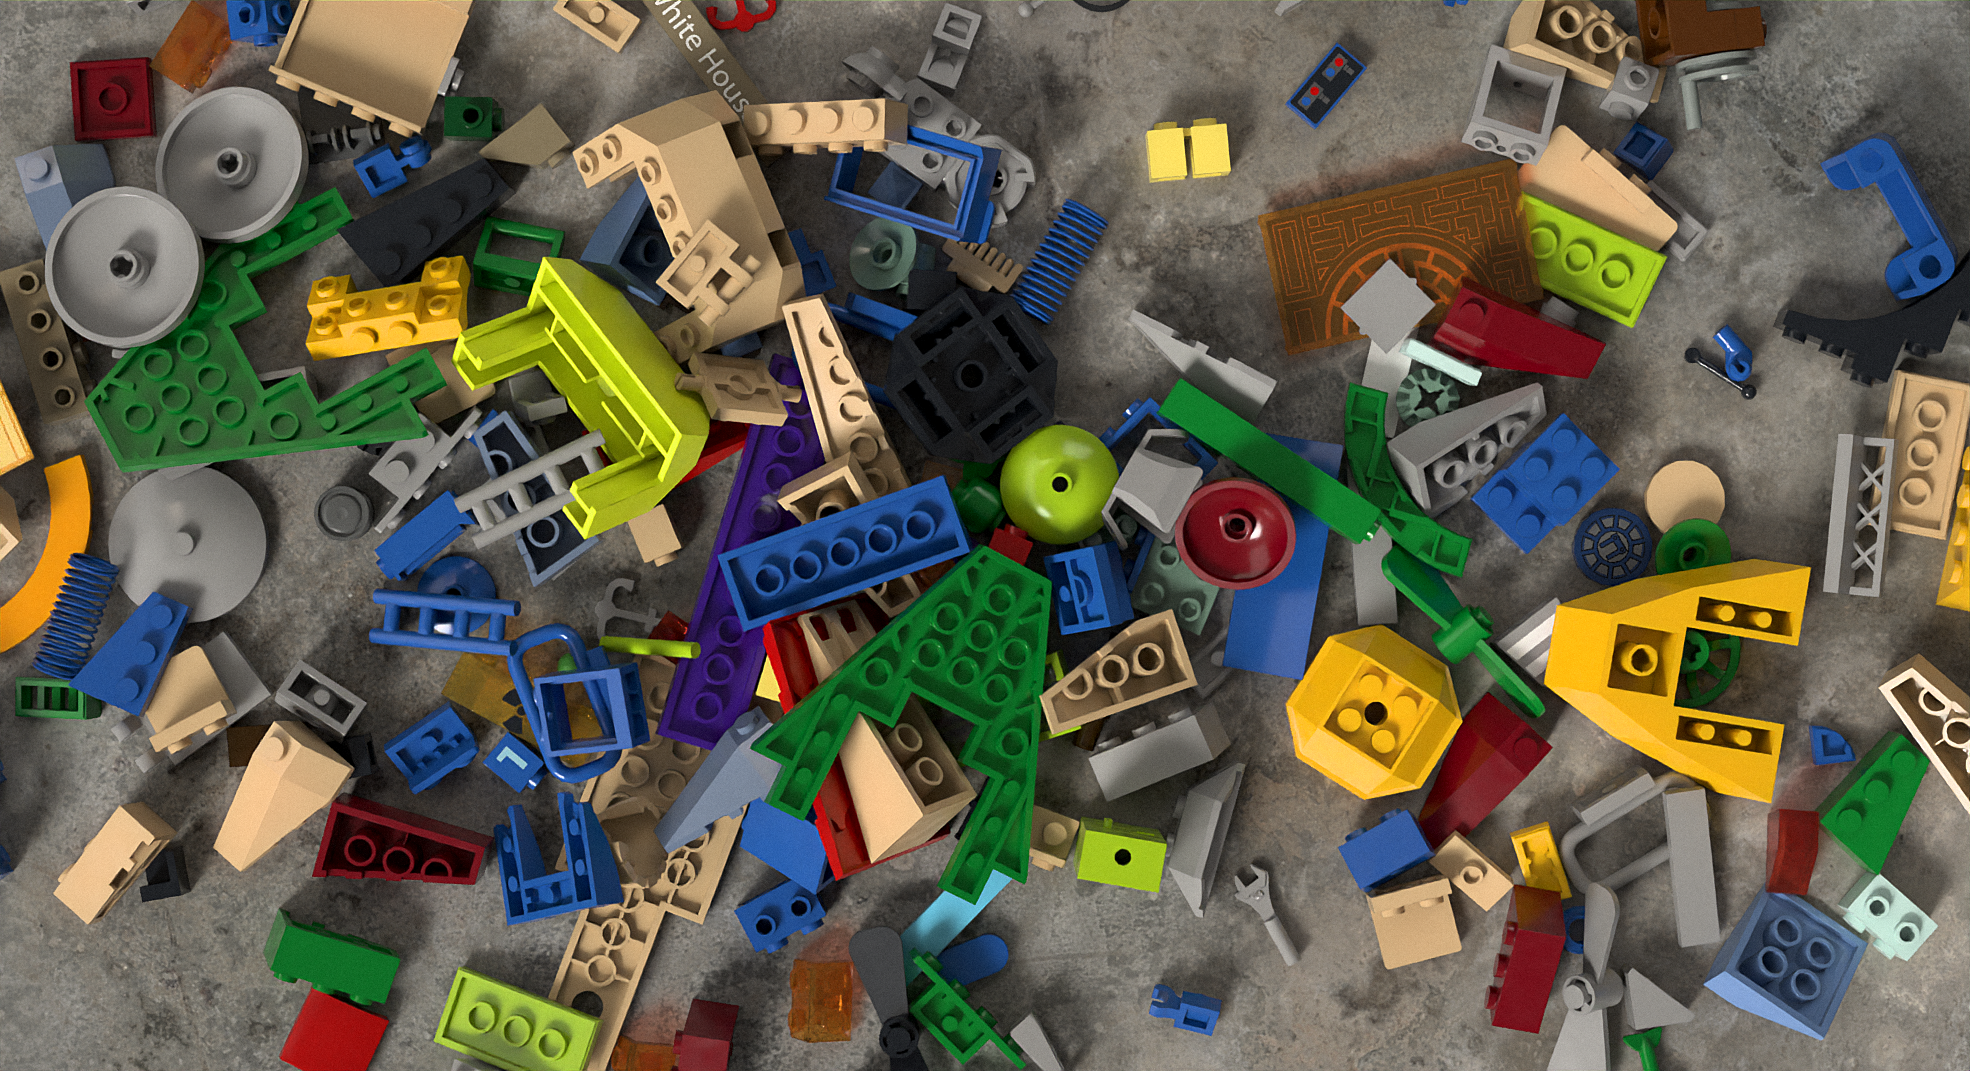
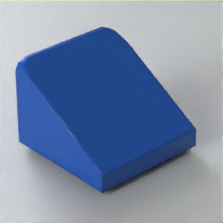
[1613,121,1674,180]

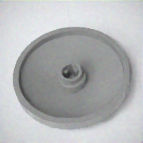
[155,87,309,244]
[45,186,205,348]
[108,466,270,623]

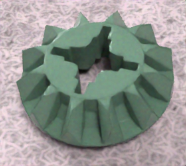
[1396,368,1460,427]

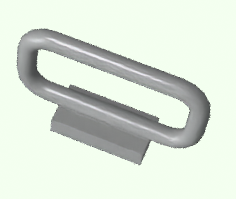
[1559,764,1712,895]

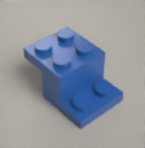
[1469,413,1620,554]
[1043,541,1134,635]

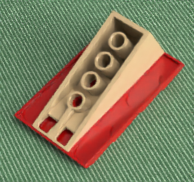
[762,592,977,881]

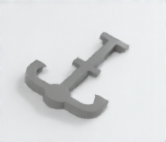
[595,578,689,640]

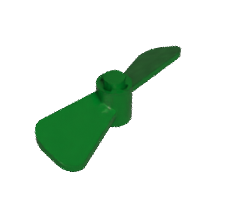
[1381,543,1546,719]

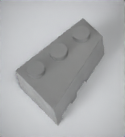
[1088,701,1231,802]

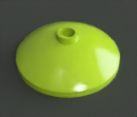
[1000,425,1119,544]

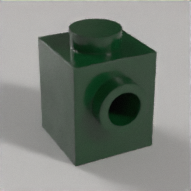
[444,96,505,142]

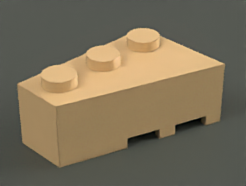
[53,802,178,925]

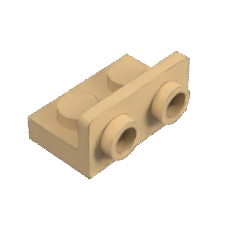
[1029,804,1080,872]

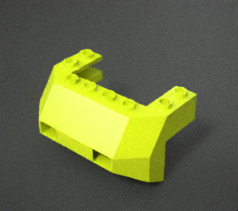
[451,256,710,540]

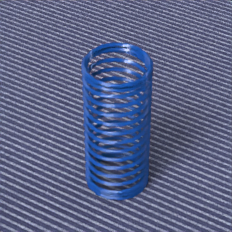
[1009,198,1109,325]
[32,553,120,681]

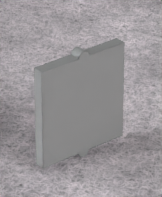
[1340,258,1436,354]

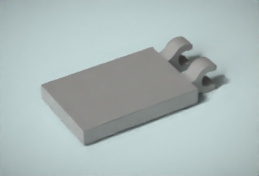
[111,631,274,773]

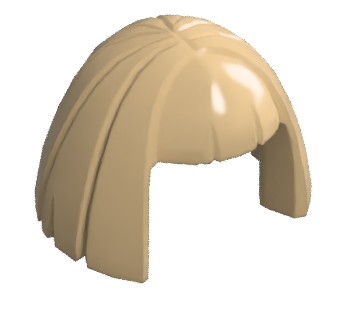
[596,796,669,889]

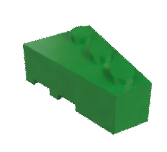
[1808,731,1930,875]
[263,908,401,1006]

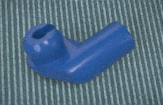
[1713,324,1752,382]

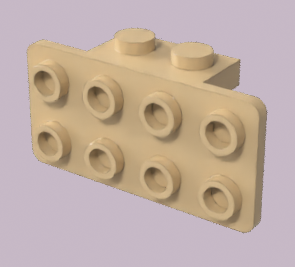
[1511,125,1678,252]

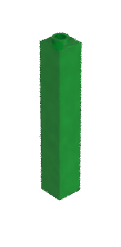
[1156,378,1382,545]

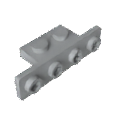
[368,404,483,533]

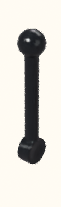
[1684,348,1757,400]

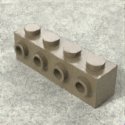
[0,259,98,426]

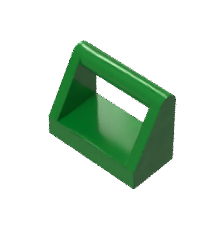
[473,216,566,297]

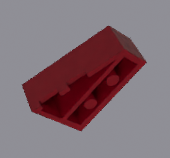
[1484,884,1566,1034]
[671,999,739,1071]

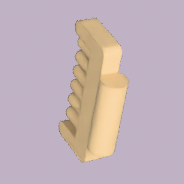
[942,238,1023,294]

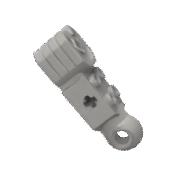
[841,46,1036,229]

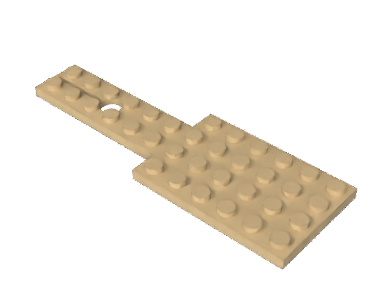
[548,654,784,1071]

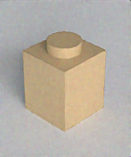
[627,504,685,567]

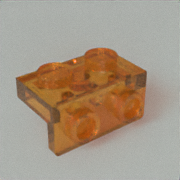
[788,959,854,1043]

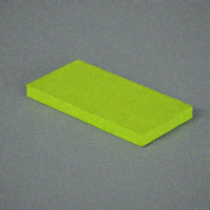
[1515,190,1667,328]
[433,966,604,1071]

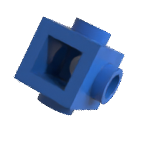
[226,0,293,47]

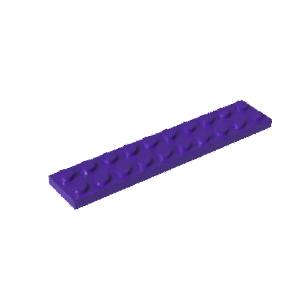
[655,353,825,751]

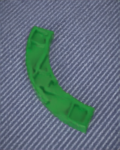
[1343,382,1472,577]

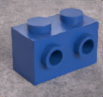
[1338,808,1436,893]
[734,878,828,954]

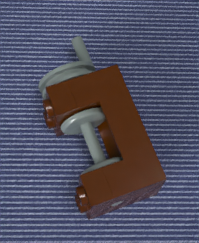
[1635,0,1767,130]

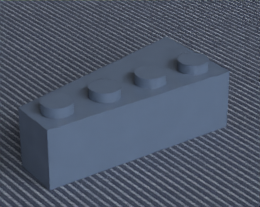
[473,410,605,588]

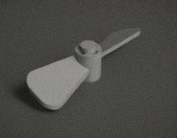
[1547,881,1623,1071]

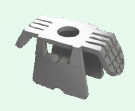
[1101,429,1203,551]

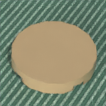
[1644,461,1725,534]

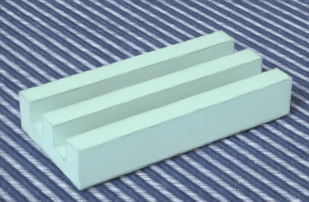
[1399,338,1482,386]

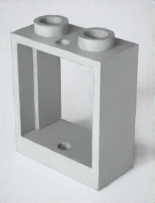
[1461,44,1567,166]

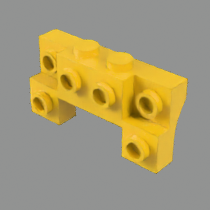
[305,255,471,361]

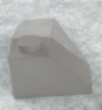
[1128,309,1278,425]

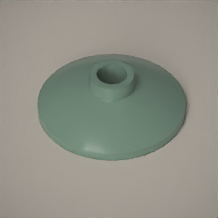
[849,217,919,291]

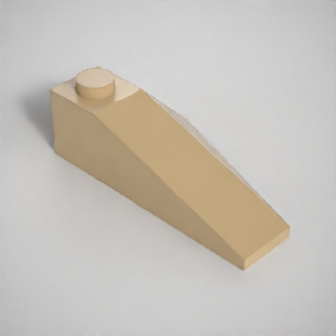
[1039,609,1198,734]
[213,721,355,872]

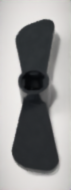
[849,926,930,1071]

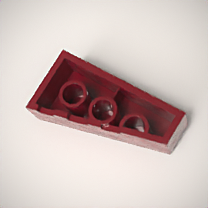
[312,792,495,885]

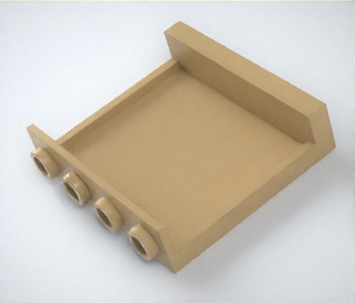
[268,0,476,138]

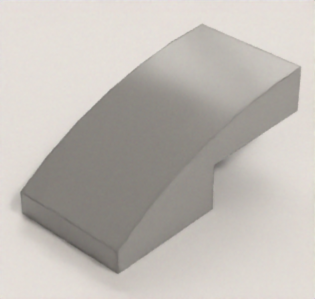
[917,3,982,96]

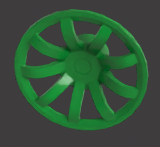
[1674,627,1741,708]

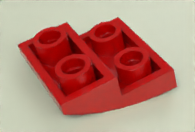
[279,987,389,1071]

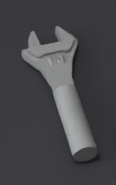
[1234,864,1302,966]

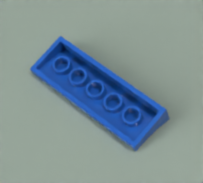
[1222,433,1344,680]
[717,475,974,631]

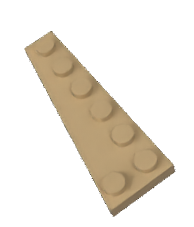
[782,293,912,498]

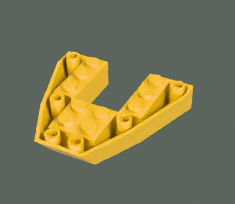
[1544,559,1811,803]

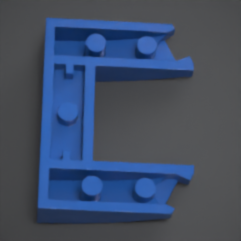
[494,791,624,926]

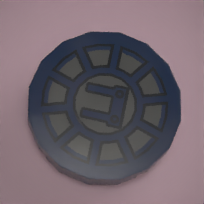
[1572,508,1652,586]

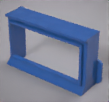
[824,124,1002,244]

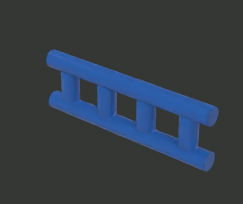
[369,588,521,656]

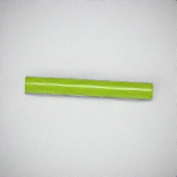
[599,636,701,658]

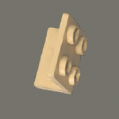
[1366,873,1462,969]

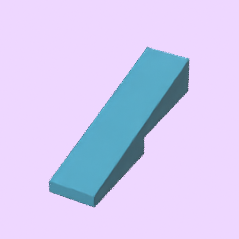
[900,869,1012,987]

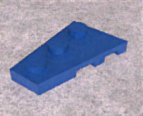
[68,591,193,718]

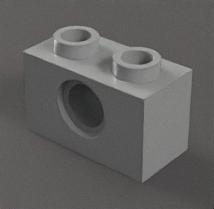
[275,659,367,744]

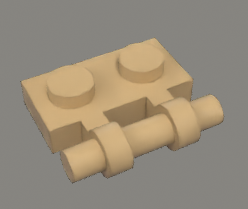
[656,219,762,327]

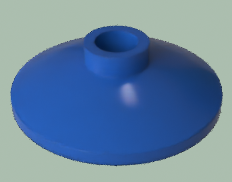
[417,556,496,635]

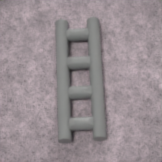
[454,429,606,550]

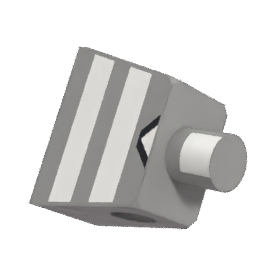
[1491,596,1561,687]

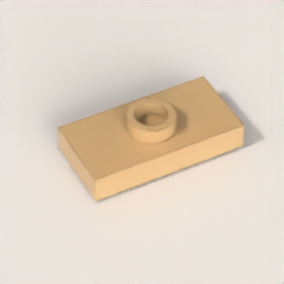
[1428,830,1514,911]

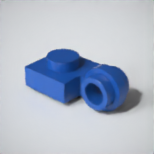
[353,135,432,198]

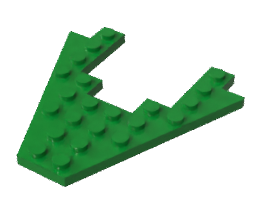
[84,187,447,473]
[750,544,1052,905]

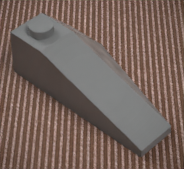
[1387,382,1547,519]

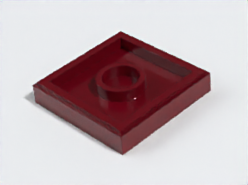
[70,57,157,143]

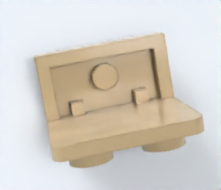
[385,337,497,425]
[146,646,237,755]

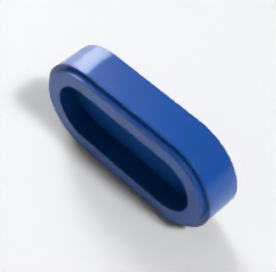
[936,933,1008,986]

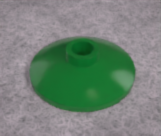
[1655,518,1731,575]

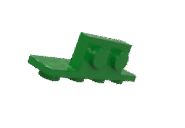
[908,947,1027,1070]

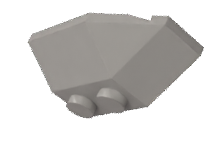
[1165,760,1246,918]

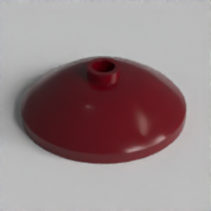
[1175,477,1297,590]

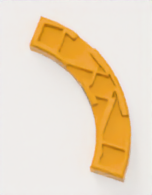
[0,455,94,654]

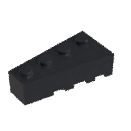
[337,158,516,288]

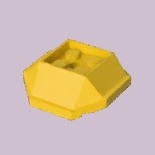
[1285,624,1463,800]

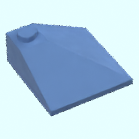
[1703,878,1868,1040]

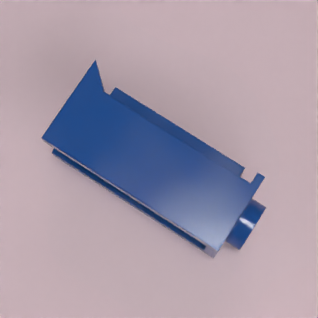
[374,490,480,581]

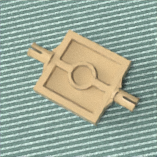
[674,352,802,426]

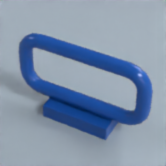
[791,292,918,409]
[507,623,623,784]

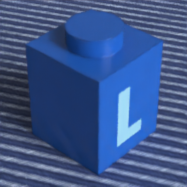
[482,731,548,793]

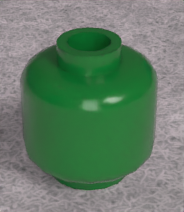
[952,475,1007,535]

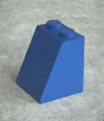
[740,797,835,895]

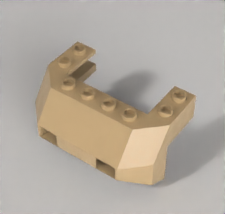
[572,90,806,367]

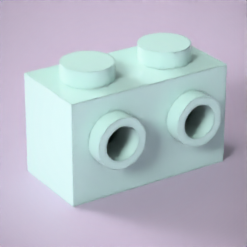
[1837,871,1938,961]

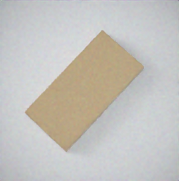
[1867,370,1970,540]

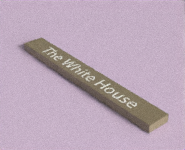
[642,0,791,168]

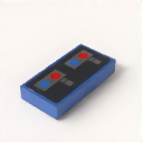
[1285,43,1367,130]

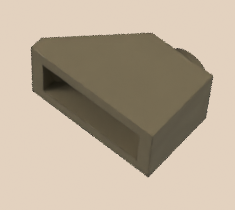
[478,103,575,169]

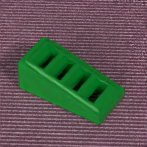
[15,676,102,720]

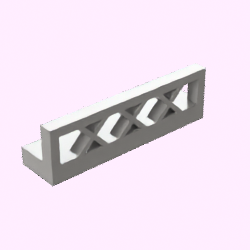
[1823,434,1899,598]

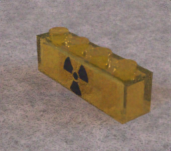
[441,652,603,767]

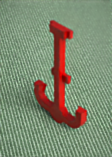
[706,0,777,33]

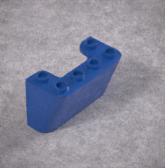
[1820,133,1958,301]

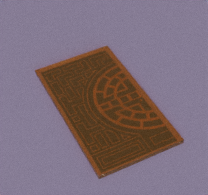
[1257,158,1544,355]

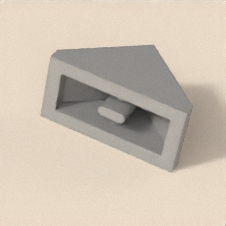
[1620,963,1696,1030]

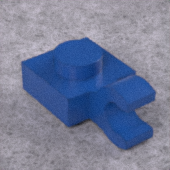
[788,228,837,297]
[1149,984,1222,1036]

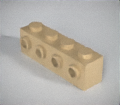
[743,98,908,156]

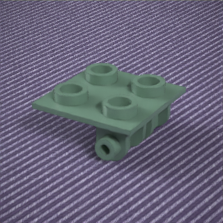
[1130,536,1220,635]

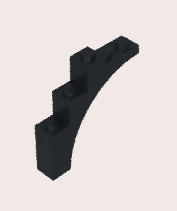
[1773,248,1970,388]

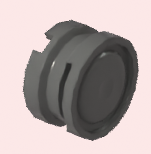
[314,486,375,541]

